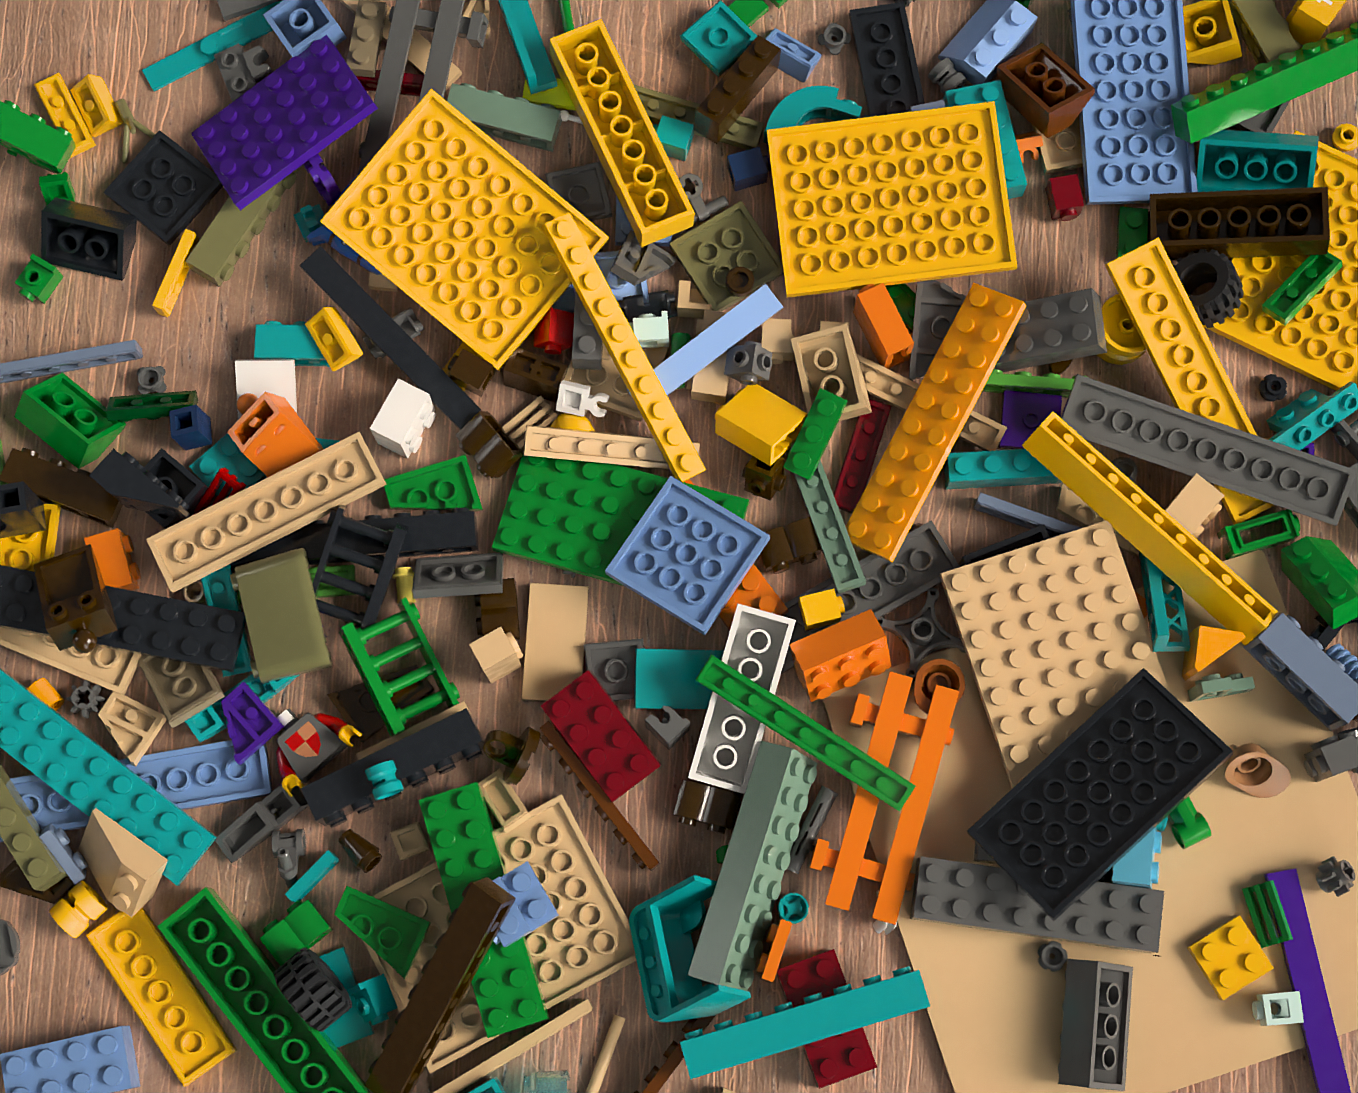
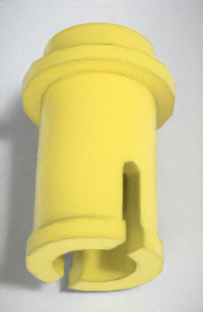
[392,567,416,604]

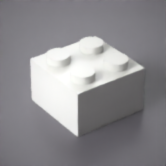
[370,378,436,459]

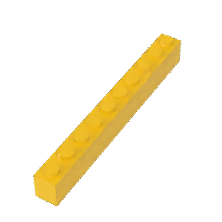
[1021,411,1278,646]

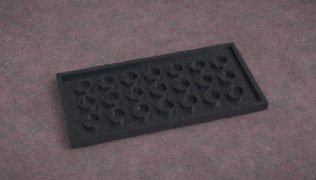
[967,668,1233,921]

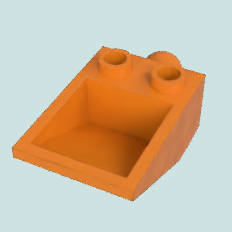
[227,392,323,477]

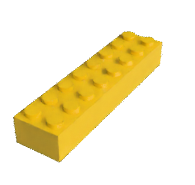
[549,19,695,247]

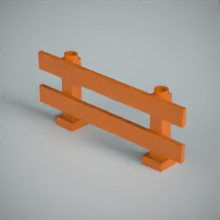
[809,671,959,925]

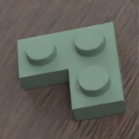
[1187,673,1255,702]

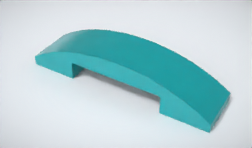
[185,674,299,742]

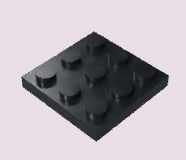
[104,130,223,246]

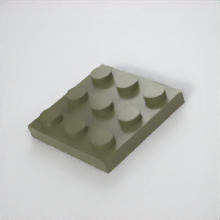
[669,201,784,312]

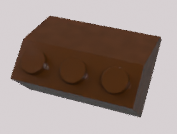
[996,43,1095,138]

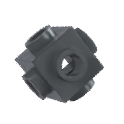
[724,341,772,385]

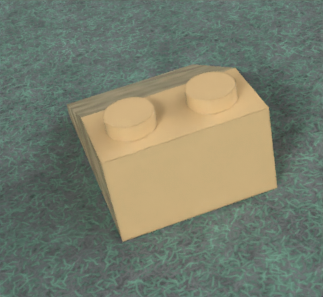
[791,323,872,421]
[79,808,168,918]

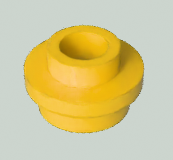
[1332,124,1358,152]

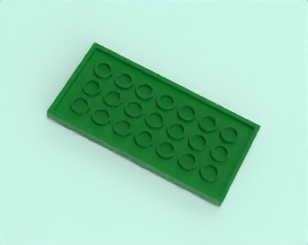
[492,455,749,587]

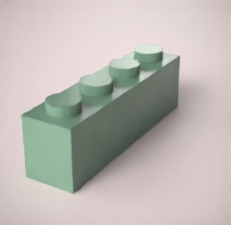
[447,83,562,152]

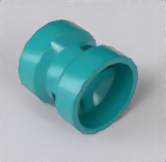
[365,760,404,800]
[777,893,809,924]

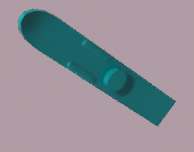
[142,0,283,92]

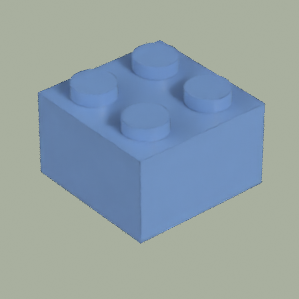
[263,0,347,57]

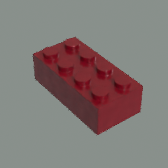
[541,670,662,803]
[776,949,877,1089]

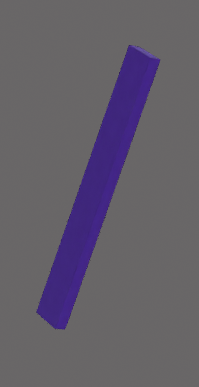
[1264,868,1351,1093]

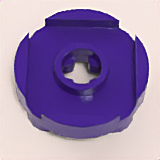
[303,154,341,206]

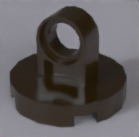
[483,727,541,785]

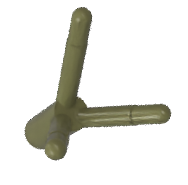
[115,99,156,163]

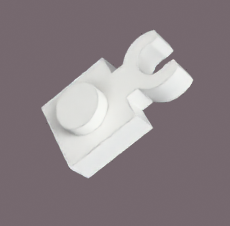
[556,380,609,417]

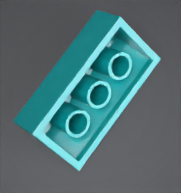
[1196,130,1319,192]

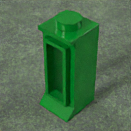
[1217,509,1301,560]

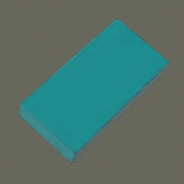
[285,850,340,902]

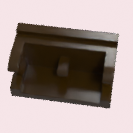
[504,348,568,403]

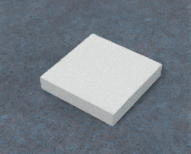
[235,359,297,418]

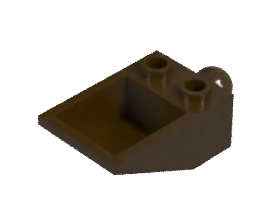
[33,544,117,653]

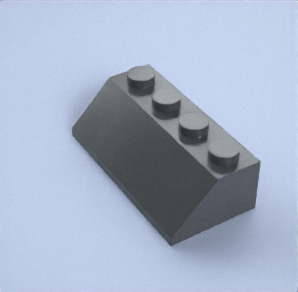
[1058,959,1133,1091]

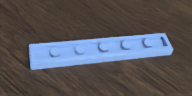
[627,284,784,396]

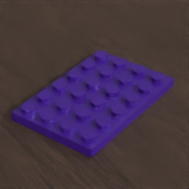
[191,34,378,211]

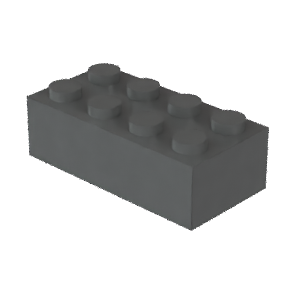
[994,288,1107,372]

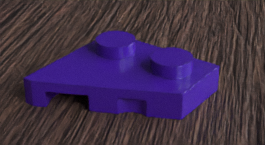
[221,681,284,765]

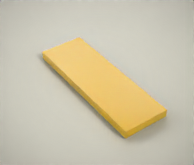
[86,907,237,1087]

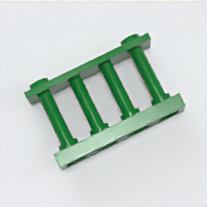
[339,597,460,737]

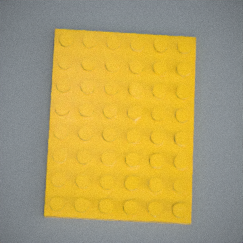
[320,88,609,371]
[767,101,1017,298]
[1203,130,1358,391]

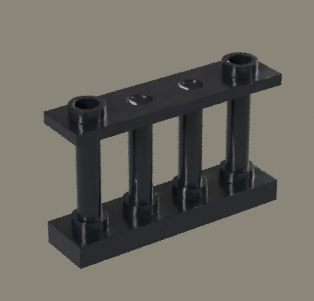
[312,505,409,641]

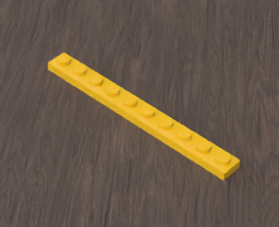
[542,212,706,483]

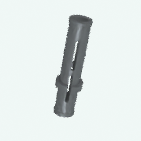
[787,785,838,874]

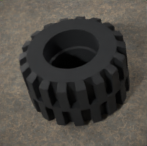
[1172,249,1244,328]
[274,947,352,1032]

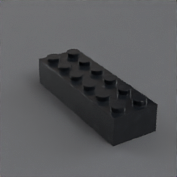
[301,708,484,828]

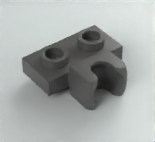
[214,43,274,102]

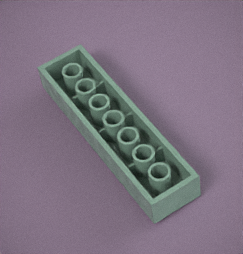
[688,741,818,991]

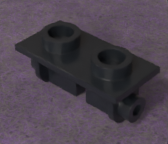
[617,290,678,322]

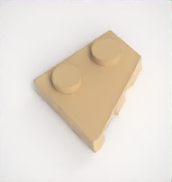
[98,691,167,767]

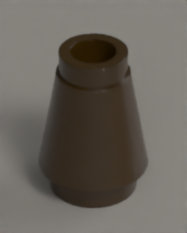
[338,829,382,873]

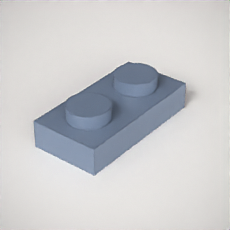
[39,823,88,885]

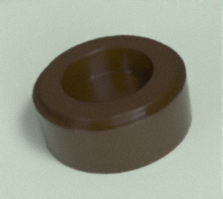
[726,267,754,297]

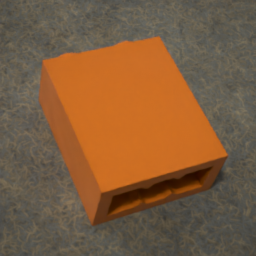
[853,283,914,369]

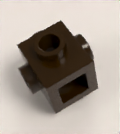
[742,456,787,501]

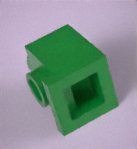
[15,253,64,304]

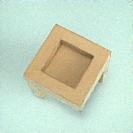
[677,280,712,318]

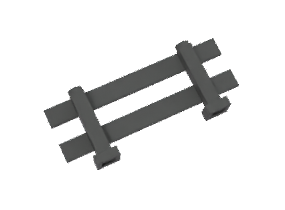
[358,0,489,174]

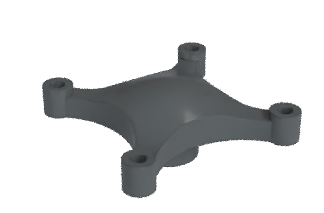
[877,588,966,682]

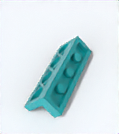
[498,0,557,95]
[1139,551,1191,652]

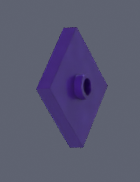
[999,390,1062,449]

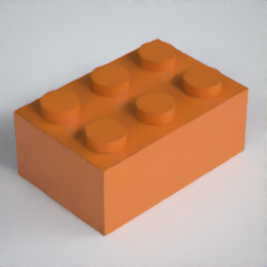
[789,609,892,702]

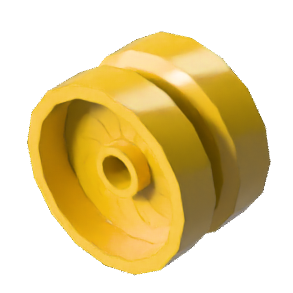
[1097,294,1146,365]

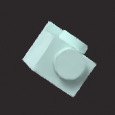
[628,311,669,349]
[1252,991,1304,1026]

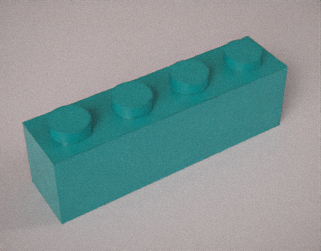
[944,449,1062,490]

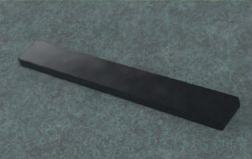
[299,246,482,430]

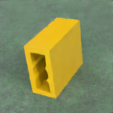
[715,384,807,466]

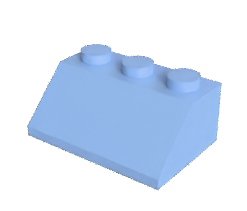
[938,0,1038,85]

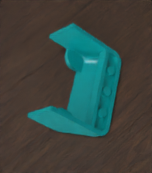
[629,875,751,1023]

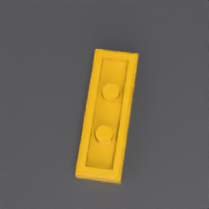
[34,73,96,158]
[152,229,199,318]

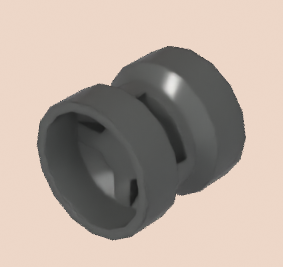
[928,58,967,95]

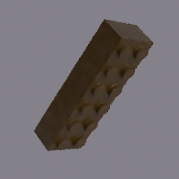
[1149,187,1330,260]

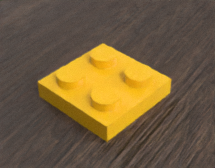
[1187,915,1274,1000]

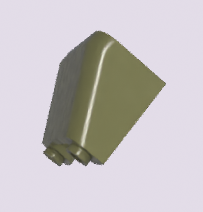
[230,548,333,683]

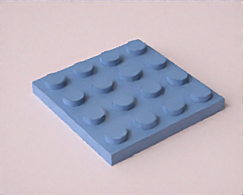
[605,476,770,635]

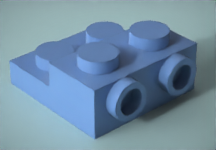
[493,861,559,947]

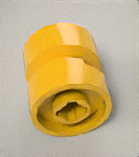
[49,880,108,938]

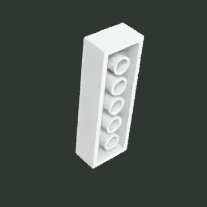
[688,603,796,794]

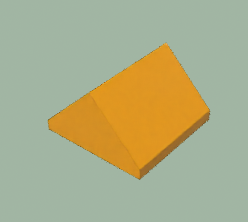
[1182,625,1246,681]

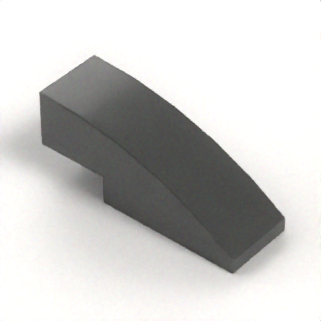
[215,784,309,863]

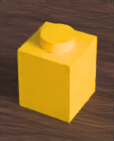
[798,589,845,630]

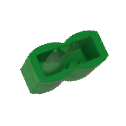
[260,900,333,966]

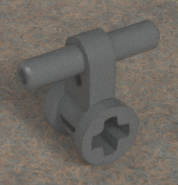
[679,173,729,223]
[272,829,306,889]

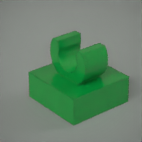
[39,172,76,205]

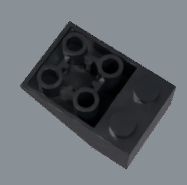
[89,448,191,520]

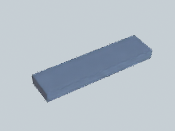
[974,492,1081,537]

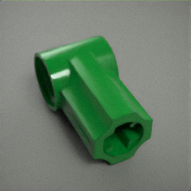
[1168,796,1212,849]

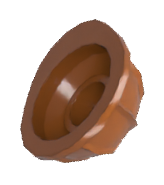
[914,658,966,714]

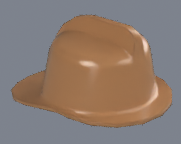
[1224,743,1291,798]

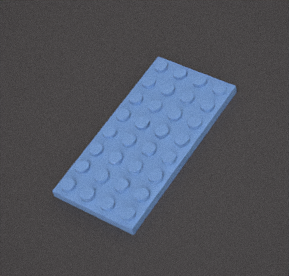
[1070,0,1197,205]

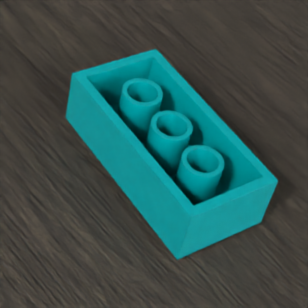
[943,80,1027,199]

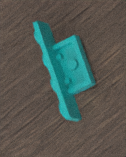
[1266,381,1358,450]

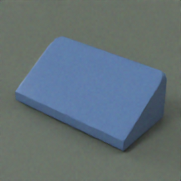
[765,28,822,82]

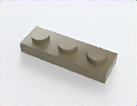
[346,0,387,77]

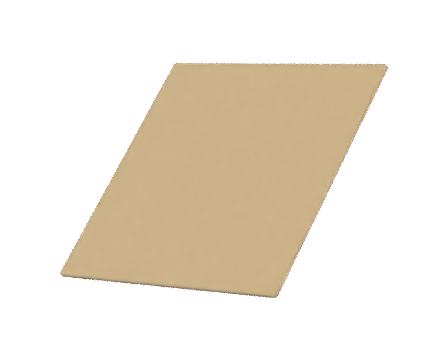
[822,550,1358,1093]

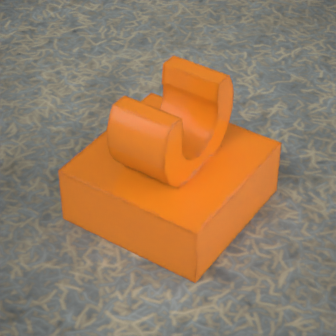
[1015,131,1043,163]

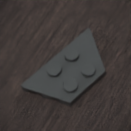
[908,280,966,381]

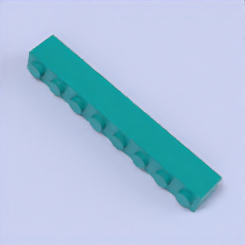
[680,966,930,1079]

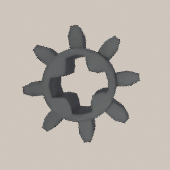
[66,680,107,719]
[1316,856,1356,897]

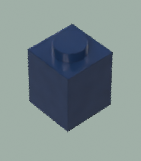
[727,146,771,191]
[169,405,213,451]

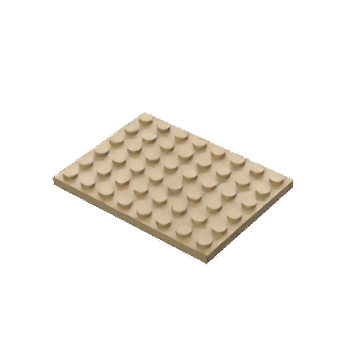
[940,520,1170,789]
[364,794,637,1073]

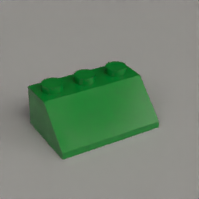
[14,372,126,469]
[1281,536,1358,630]

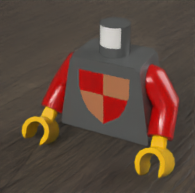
[276,709,362,797]

